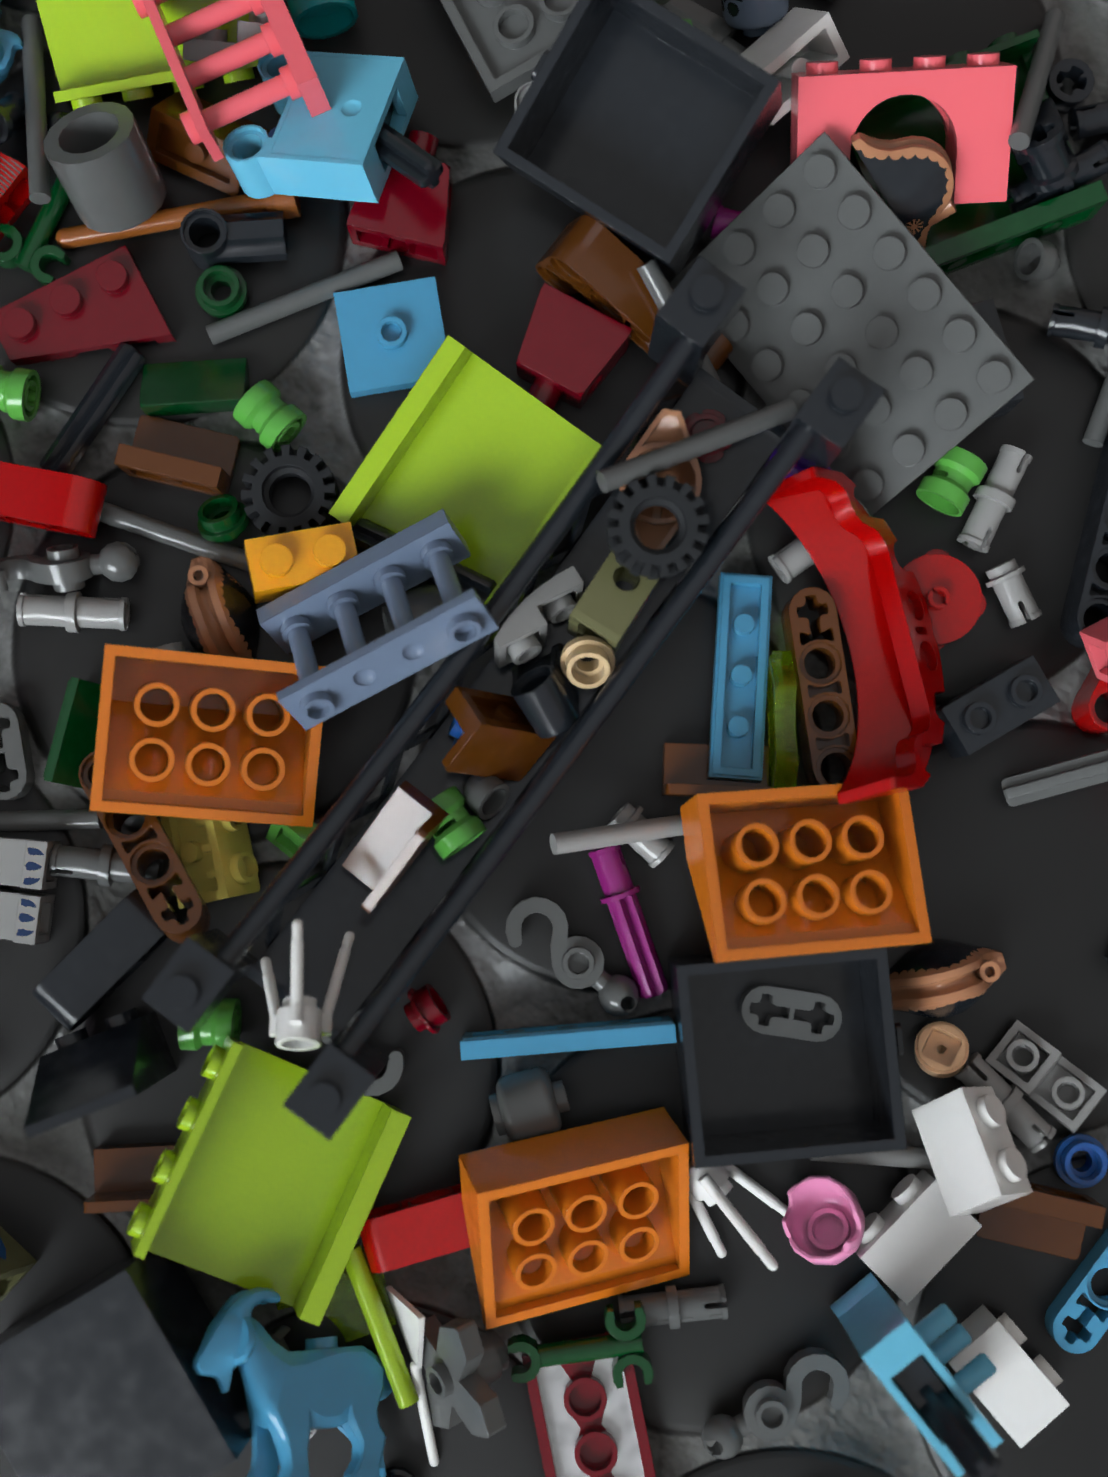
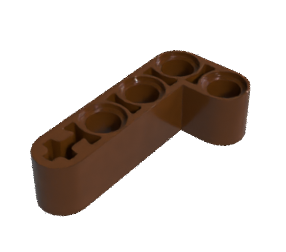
[535,215,733,387]
[781,587,857,786]
[78,751,211,944]

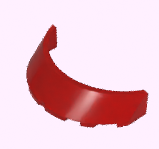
[767,466,945,805]

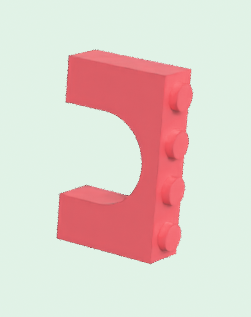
[790,52,1017,204]

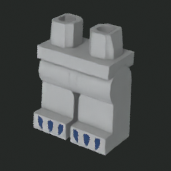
[0,837,62,945]

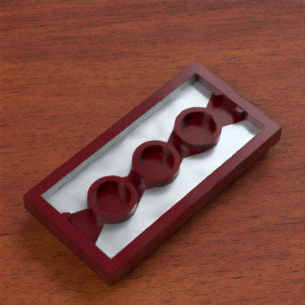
[522,1332,656,1477]

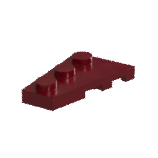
[0,245,176,366]

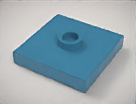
[333,276,446,398]

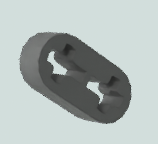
[0,702,35,801]
[739,983,842,1042]

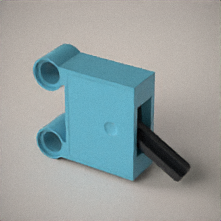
[222,51,444,203]
[830,1272,1003,1477]

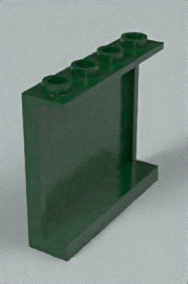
[850,29,1108,275]

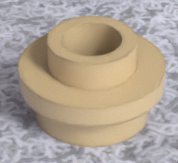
[560,636,615,689]

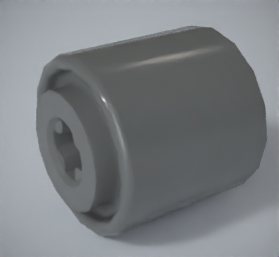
[43,102,167,233]

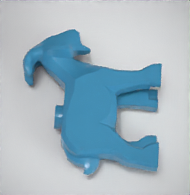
[192,1287,392,1477]

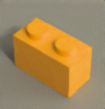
[244,522,358,604]

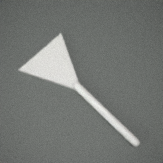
[385,1285,440,1467]

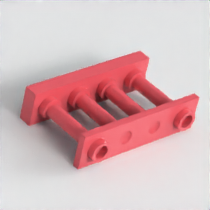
[132,0,331,162]

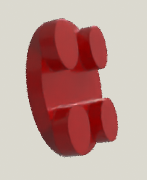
[903,549,986,650]

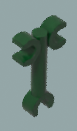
[0,177,71,286]
[508,1300,654,1388]

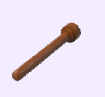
[55,194,302,249]

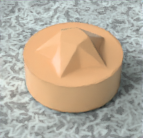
[914,1021,969,1078]

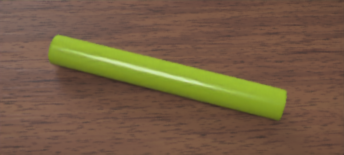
[345,1245,419,1409]

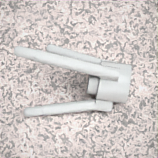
[260,918,355,1051]
[689,1161,788,1271]

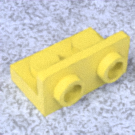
[160,816,260,909]

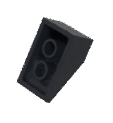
[24,1008,177,1138]

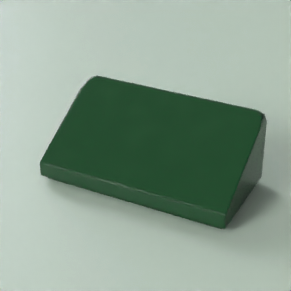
[140,358,249,417]
[43,677,101,788]

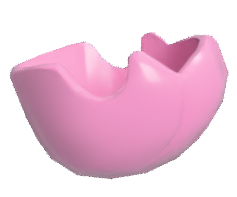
[782,1175,865,1265]

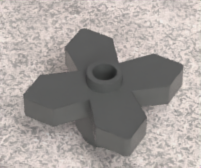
[422,1313,509,1438]

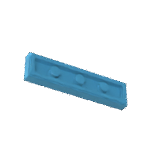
[707,572,773,783]
[460,1015,677,1061]

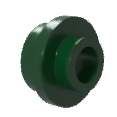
[195,265,248,318]
[197,494,250,542]

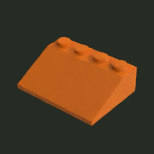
[89,644,326,827]
[680,783,932,963]
[459,1107,690,1330]

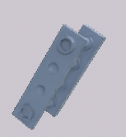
[256,509,499,730]

